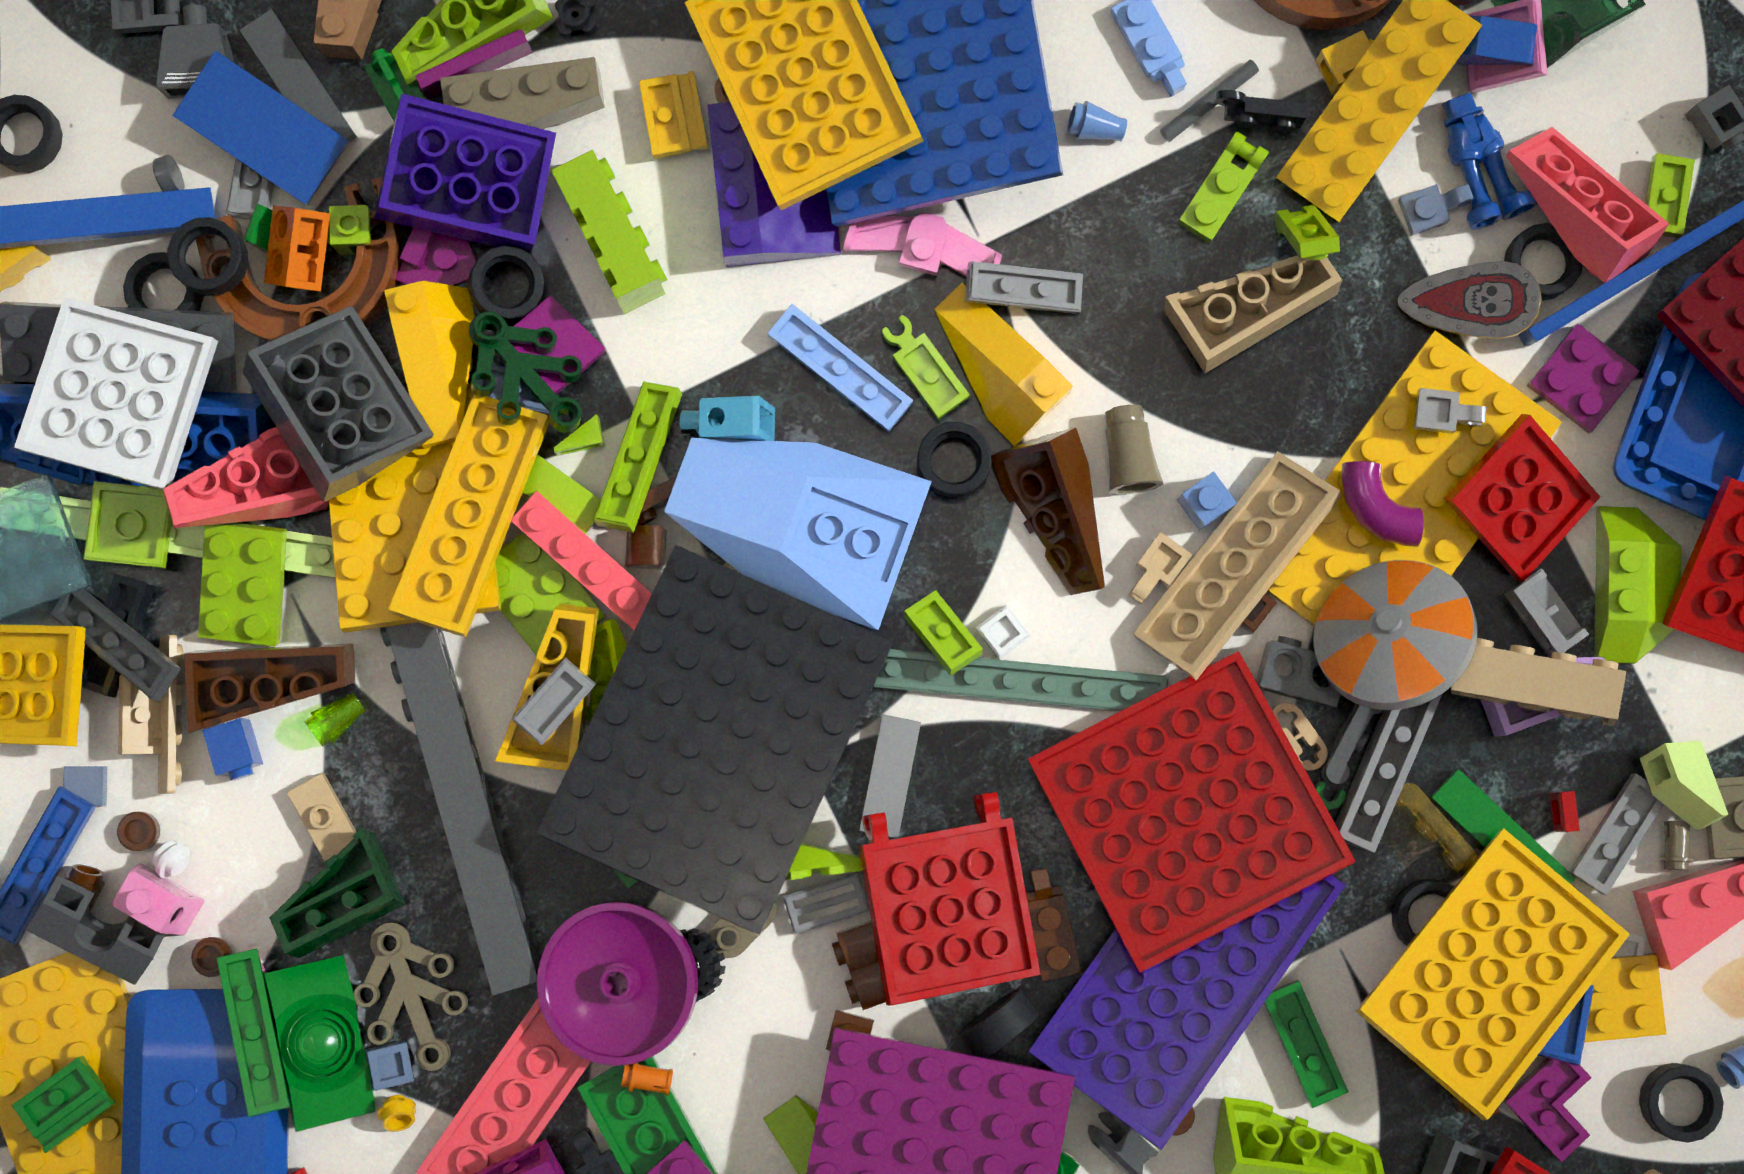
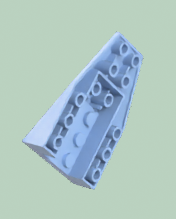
[664,438,932,631]

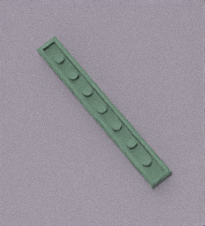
[874,649,1169,711]

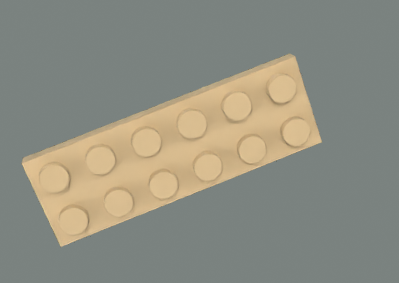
[1133,451,1342,680]

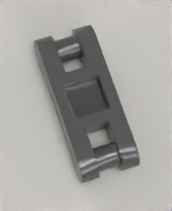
[1319,703,1384,784]

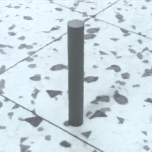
[1160,59,1259,142]

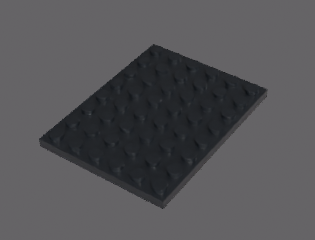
[537,545,893,936]

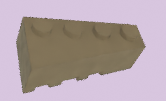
[440,57,605,129]

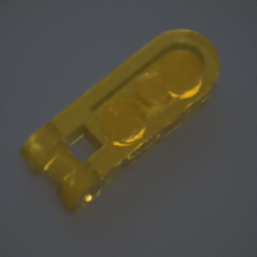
[1395,783,1479,872]

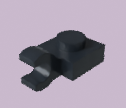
[572,1127,624,1174]

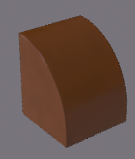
[625,525,667,570]

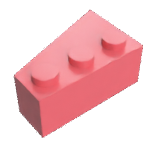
[1632,858,1744,970]

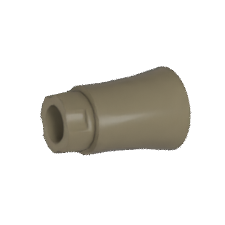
[1105,404,1164,495]

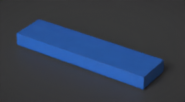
[0,786,96,944]

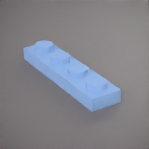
[767,304,913,432]

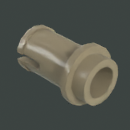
[1660,821,1693,870]

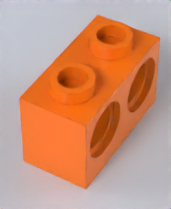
[264,205,330,291]

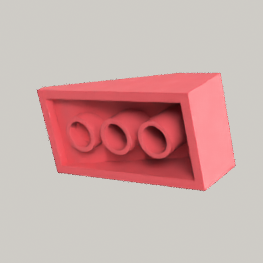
[1506,127,1669,283]

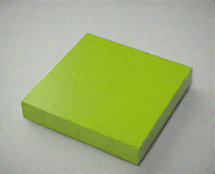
[84,481,172,569]

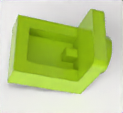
[327,205,371,255]

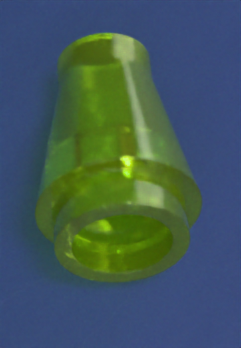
[304,693,366,747]

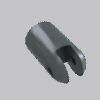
[1088,1111,1158,1174]

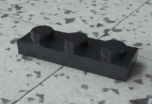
[81,573,155,698]

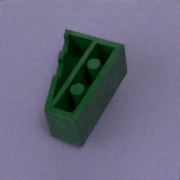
[269,827,406,958]

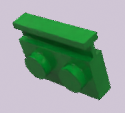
[12,1056,116,1153]

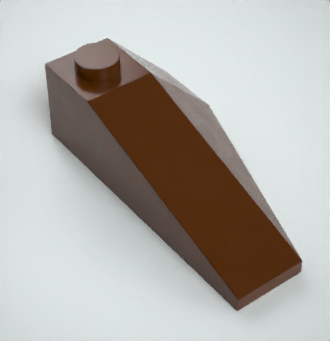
[991,427,1105,595]

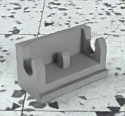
[1504,569,1589,658]

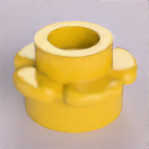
[377,1095,416,1132]

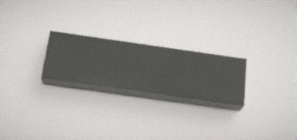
[239,9,357,142]
[50,582,181,701]

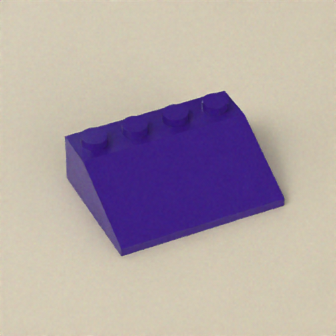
[374,94,556,253]
[707,102,841,267]

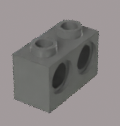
[1256,636,1340,709]

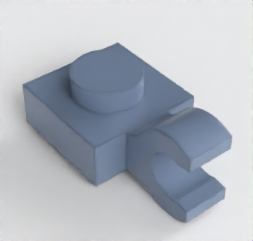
[1398,184,1474,236]

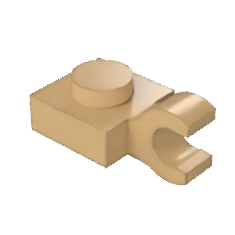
[1128,531,1192,604]

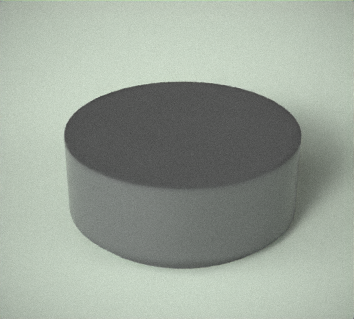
[152,154,185,192]

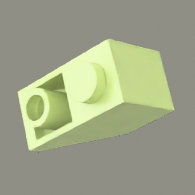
[1640,741,1728,830]

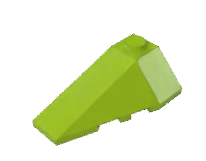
[392,0,553,86]

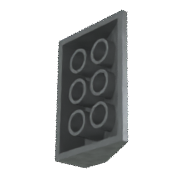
[243,306,434,502]

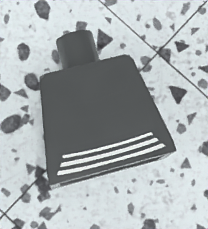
[156,4,234,99]

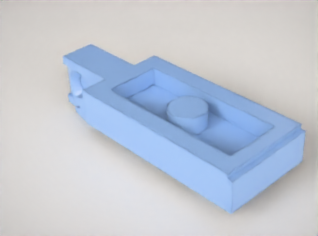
[1110,0,1187,97]

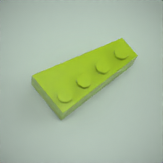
[551,149,667,315]

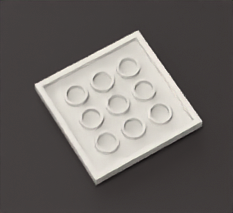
[14,297,218,490]

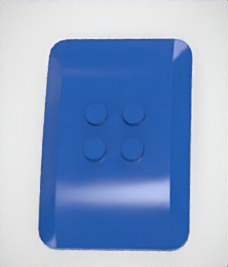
[1613,273,1744,521]
[121,989,289,1174]

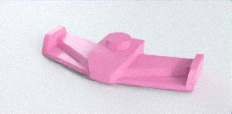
[843,212,1002,277]

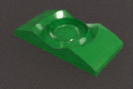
[263,955,376,1132]

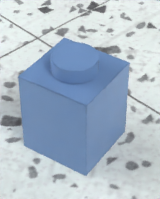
[1177,471,1237,531]

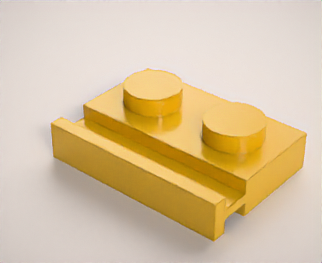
[639,71,708,159]

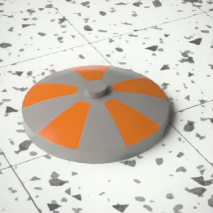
[1313,560,1478,710]

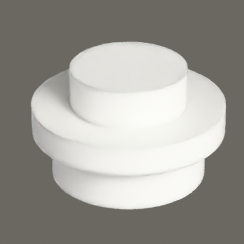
[152,840,190,878]

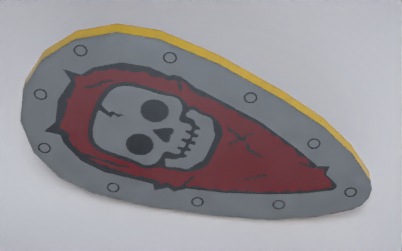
[1398,261,1542,339]

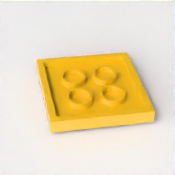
[0,625,86,747]

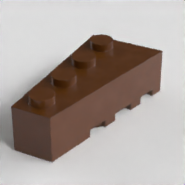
[184,643,355,733]

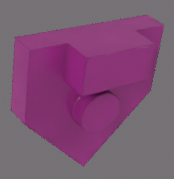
[396,228,476,286]

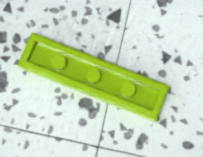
[594,381,682,533]

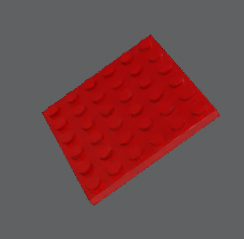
[1028,651,1356,974]

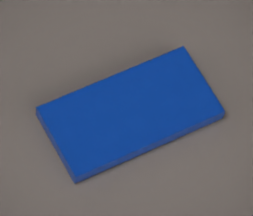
[172,50,350,205]

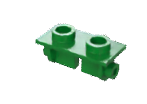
[364,48,426,122]

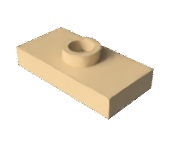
[287,773,357,861]

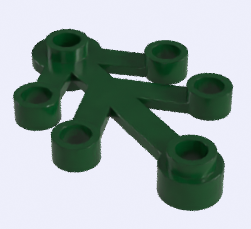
[469,312,582,433]

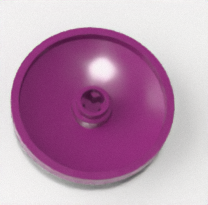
[537,902,698,1066]

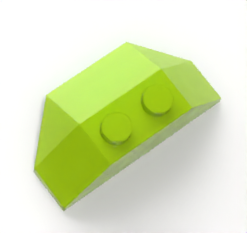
[1594,506,1681,664]

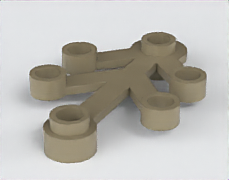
[353,923,468,1071]

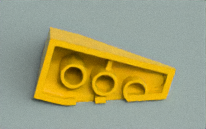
[384,281,476,448]
[934,283,1073,447]

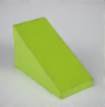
[554,414,605,456]

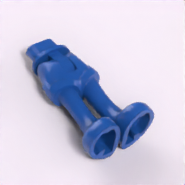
[1442,93,1538,230]

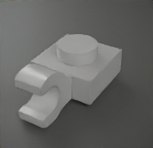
[1414,388,1487,434]

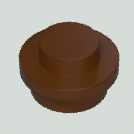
[191,937,232,977]

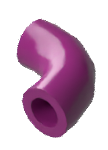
[1341,461,1424,547]

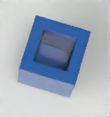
[202,718,263,781]

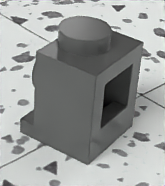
[1685,85,1744,152]

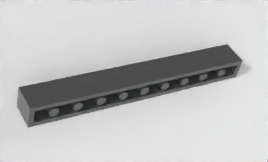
[380,622,539,996]

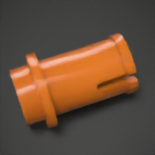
[621,1063,673,1095]

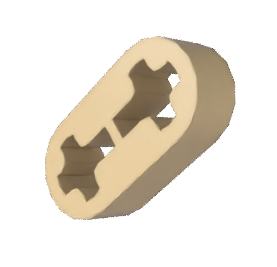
[1271,703,1327,771]

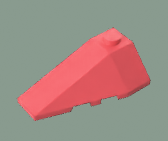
[163,427,329,528]

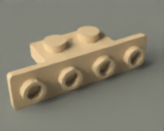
[118,635,183,794]

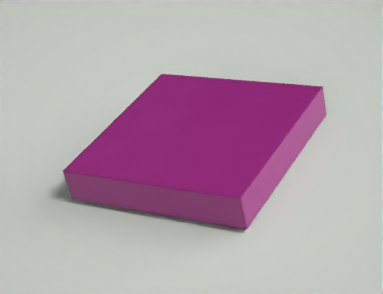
[511,295,606,395]

